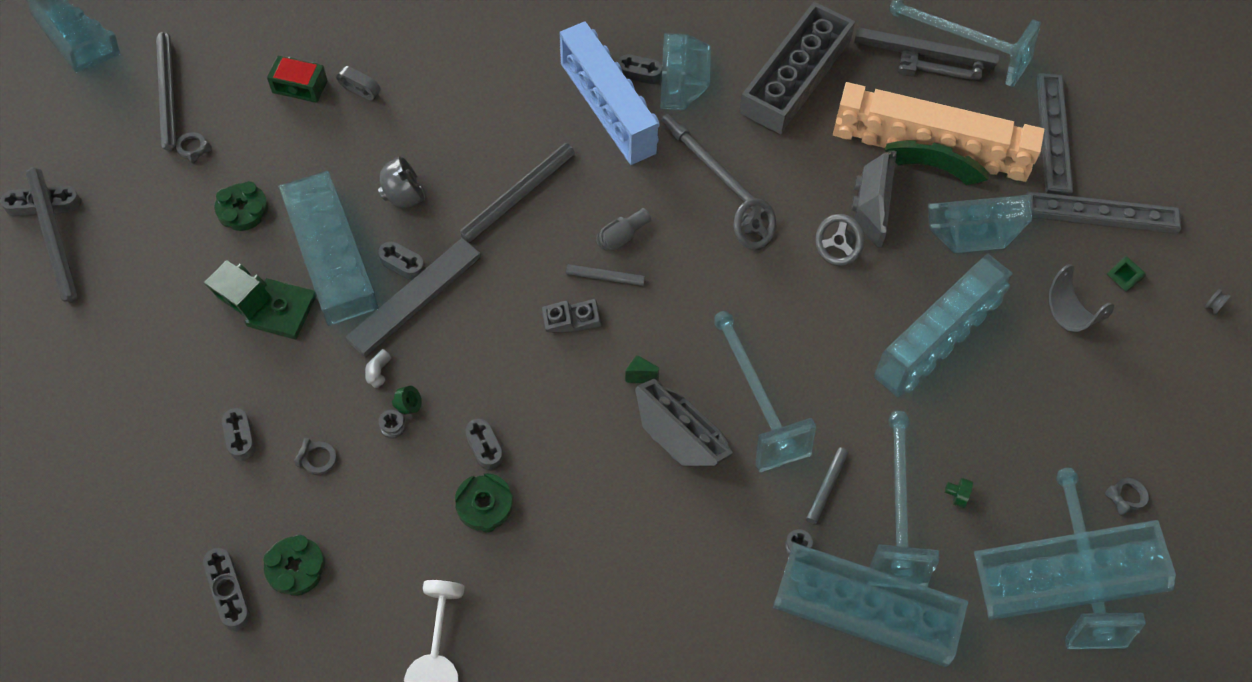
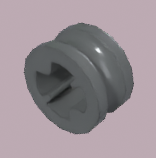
[1204,288,1231,315]
[378,410,405,438]
[785,529,813,559]

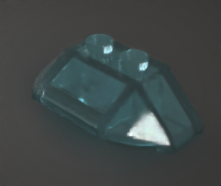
[660,32,711,110]
[928,194,1032,253]

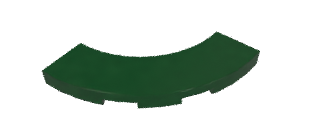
[885,140,990,186]

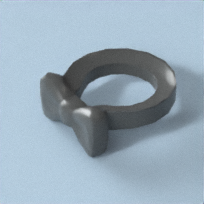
[176,132,212,163]
[294,438,337,475]
[1105,477,1149,515]

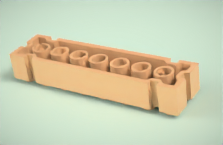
[833,82,1045,182]

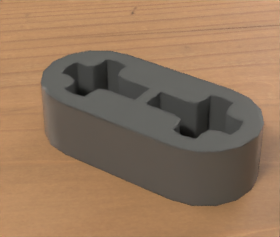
[618,54,662,84]
[336,66,381,100]
[378,242,425,280]
[222,408,255,461]
[465,419,503,470]

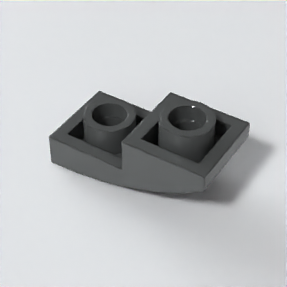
[542,299,602,332]

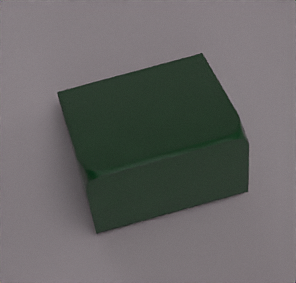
[1107,256,1146,292]
[625,355,659,383]

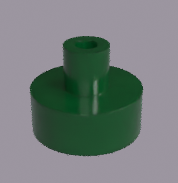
[392,386,422,415]
[944,478,973,508]

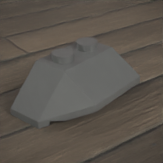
[851,151,897,247]
[635,379,733,466]

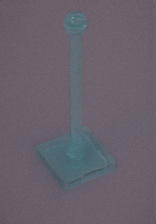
[889,0,1041,87]
[714,311,816,472]
[868,411,939,587]
[1056,468,1146,649]

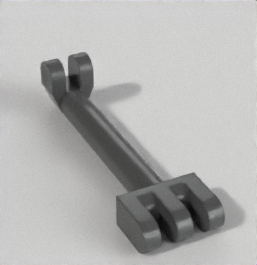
[898,50,983,81]

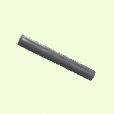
[566,264,645,286]
[806,447,849,524]

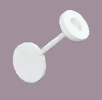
[404,580,465,682]

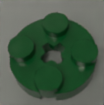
[214,181,268,231]
[455,473,513,532]
[263,535,325,596]

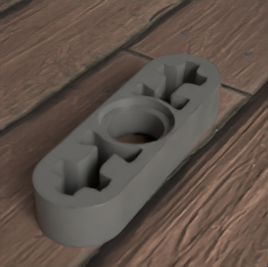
[0,186,81,216]
[203,548,251,631]

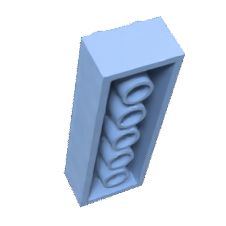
[560,21,660,165]

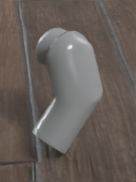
[365,349,392,388]

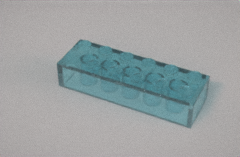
[279,171,379,326]
[874,253,1013,398]
[974,520,1176,620]
[773,543,968,667]

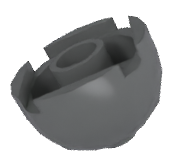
[378,156,426,208]

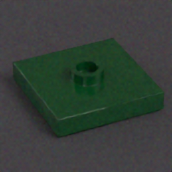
[245,278,317,340]

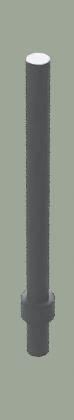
[661,114,766,217]

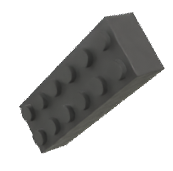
[739,2,856,134]

